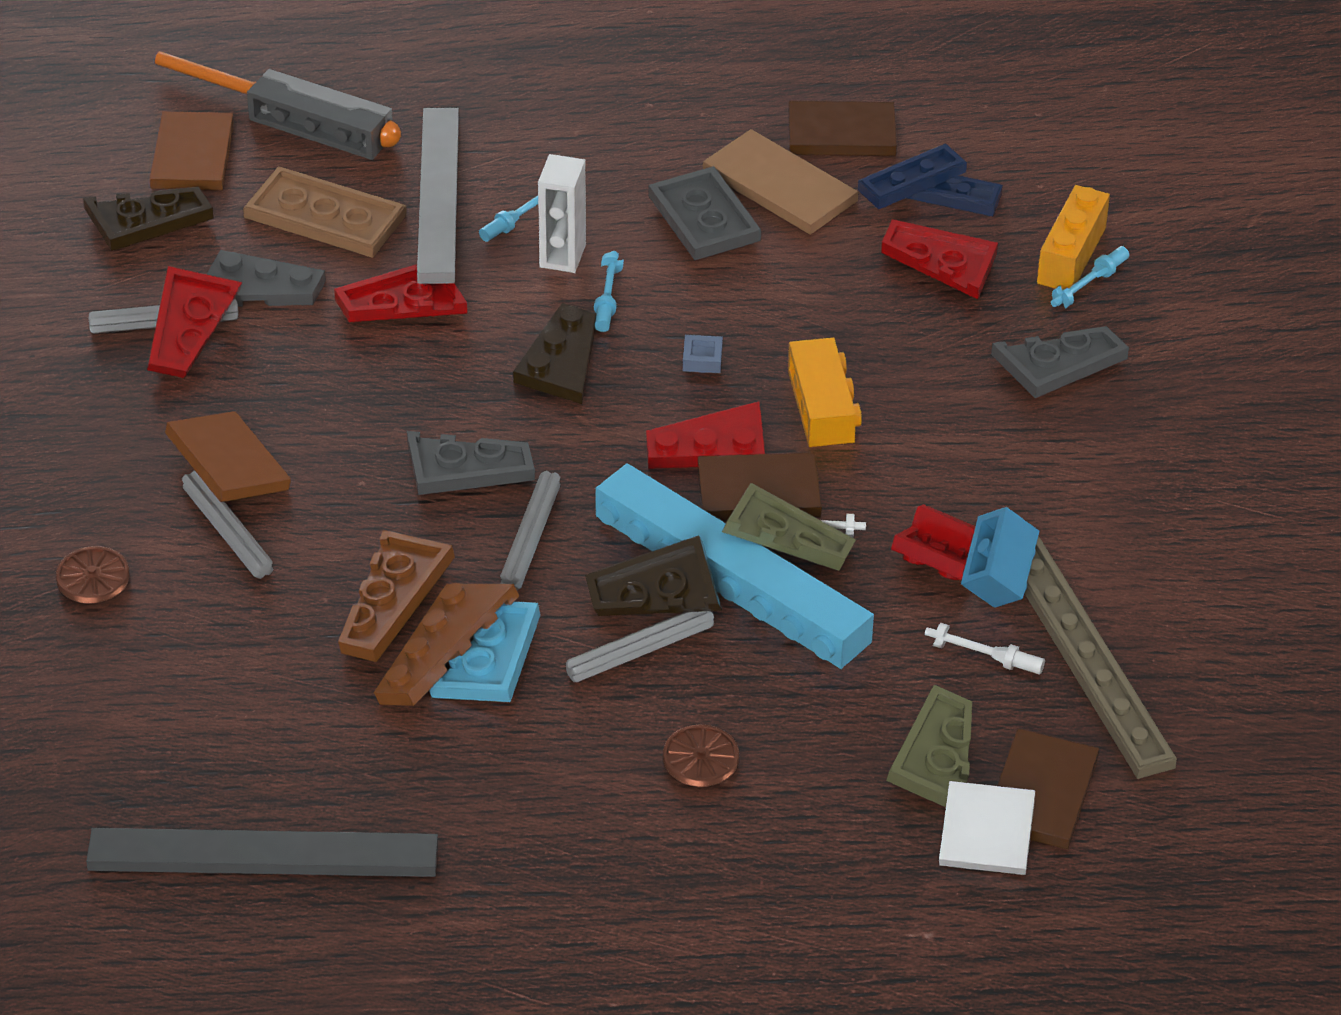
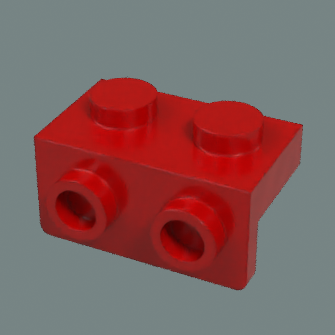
[891,504,975,580]

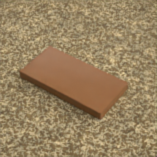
[703,129,858,235]
[243,166,407,258]

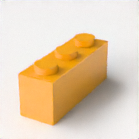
[1037,185,1110,290]
[788,337,861,447]

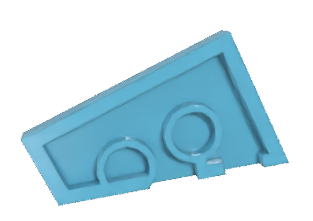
[429,602,541,702]

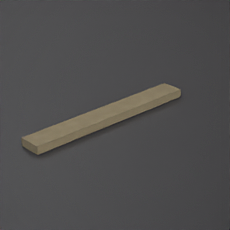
[1024,536,1177,779]

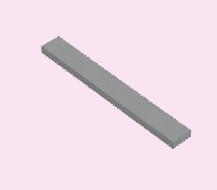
[417,108,459,284]

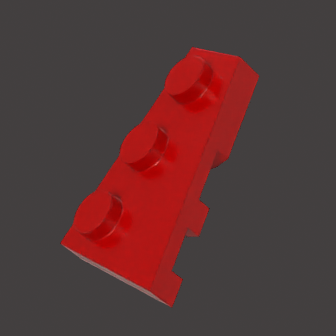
[881,219,998,299]
[334,264,468,322]
[147,266,242,378]
[646,401,765,469]

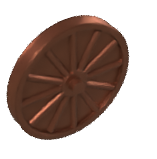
[56,546,130,603]
[663,724,739,787]

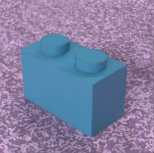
[961,507,1039,608]

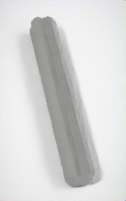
[88,299,239,334]
[182,470,273,579]
[500,470,560,590]
[566,611,714,683]

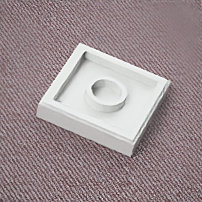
[939,781,1035,875]

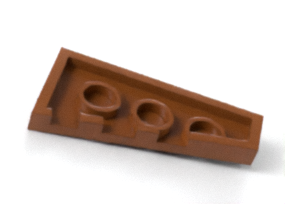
[338,530,455,662]
[374,583,519,706]

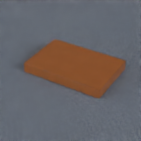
[150,111,234,190]
[165,411,291,502]

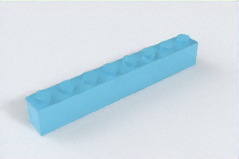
[596,463,874,669]

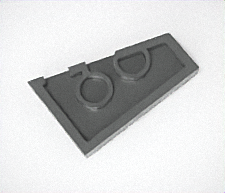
[207,250,326,307]
[991,326,1129,398]
[406,431,535,495]

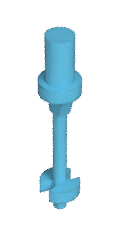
[479,196,538,242]
[1050,246,1129,308]
[594,251,624,332]

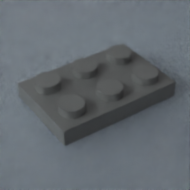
[648,166,761,260]

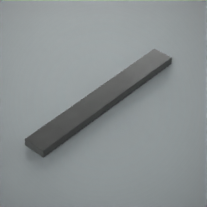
[86,828,438,877]

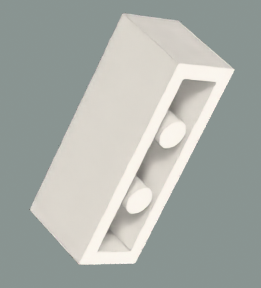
[538,154,586,273]

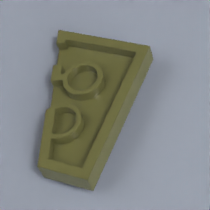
[722,483,856,571]
[886,685,972,807]

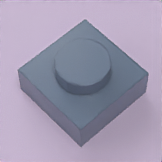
[683,335,723,373]

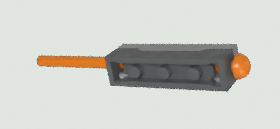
[155,51,401,160]

